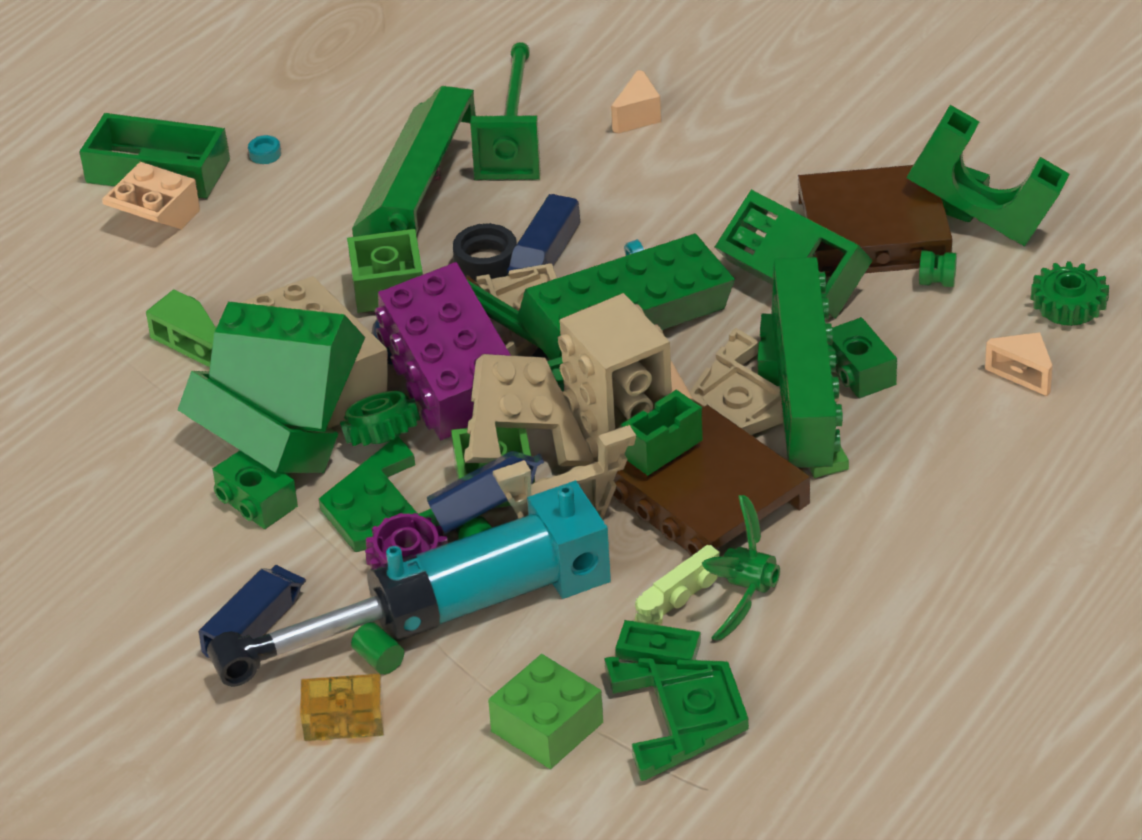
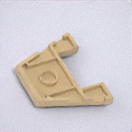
[476,263,557,356]
[690,328,839,435]
[464,354,594,466]
[493,425,636,520]

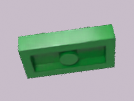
[615,620,701,665]

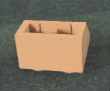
[102,162,200,229]

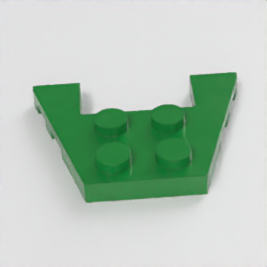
[319,437,461,552]
[604,657,749,781]

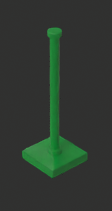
[470,42,541,180]

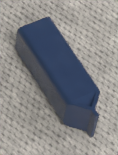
[507,194,581,273]
[427,451,544,534]
[198,564,306,658]

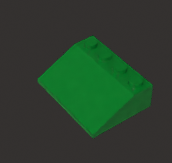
[209,301,365,432]

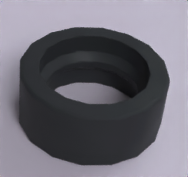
[453,223,517,282]

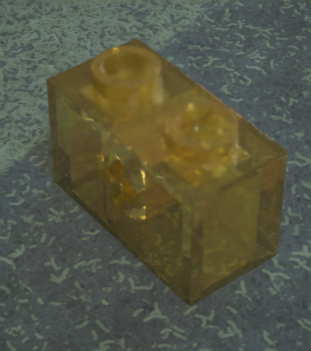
[300,674,384,741]

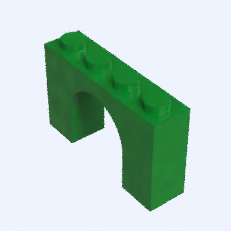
[906,104,1070,247]

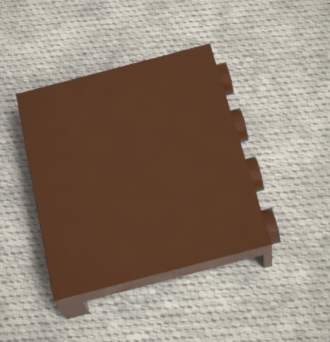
[798,165,953,277]
[613,404,810,556]

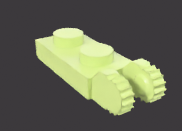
[635,545,720,625]

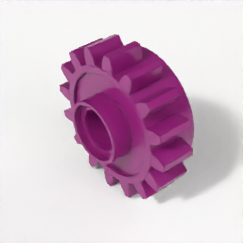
[365,513,448,569]

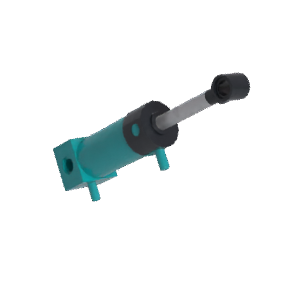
[207,480,611,687]

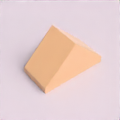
[611,70,661,133]
[985,332,1053,396]

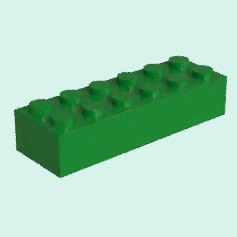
[517,233,735,360]
[771,257,843,468]

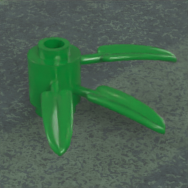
[702,495,780,641]

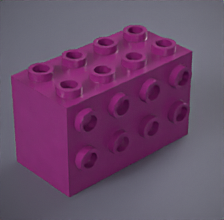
[375,262,511,441]

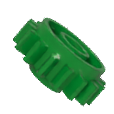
[1031,261,1109,326]
[340,391,421,446]

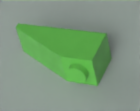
[145,289,216,367]

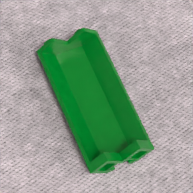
[352,86,476,237]

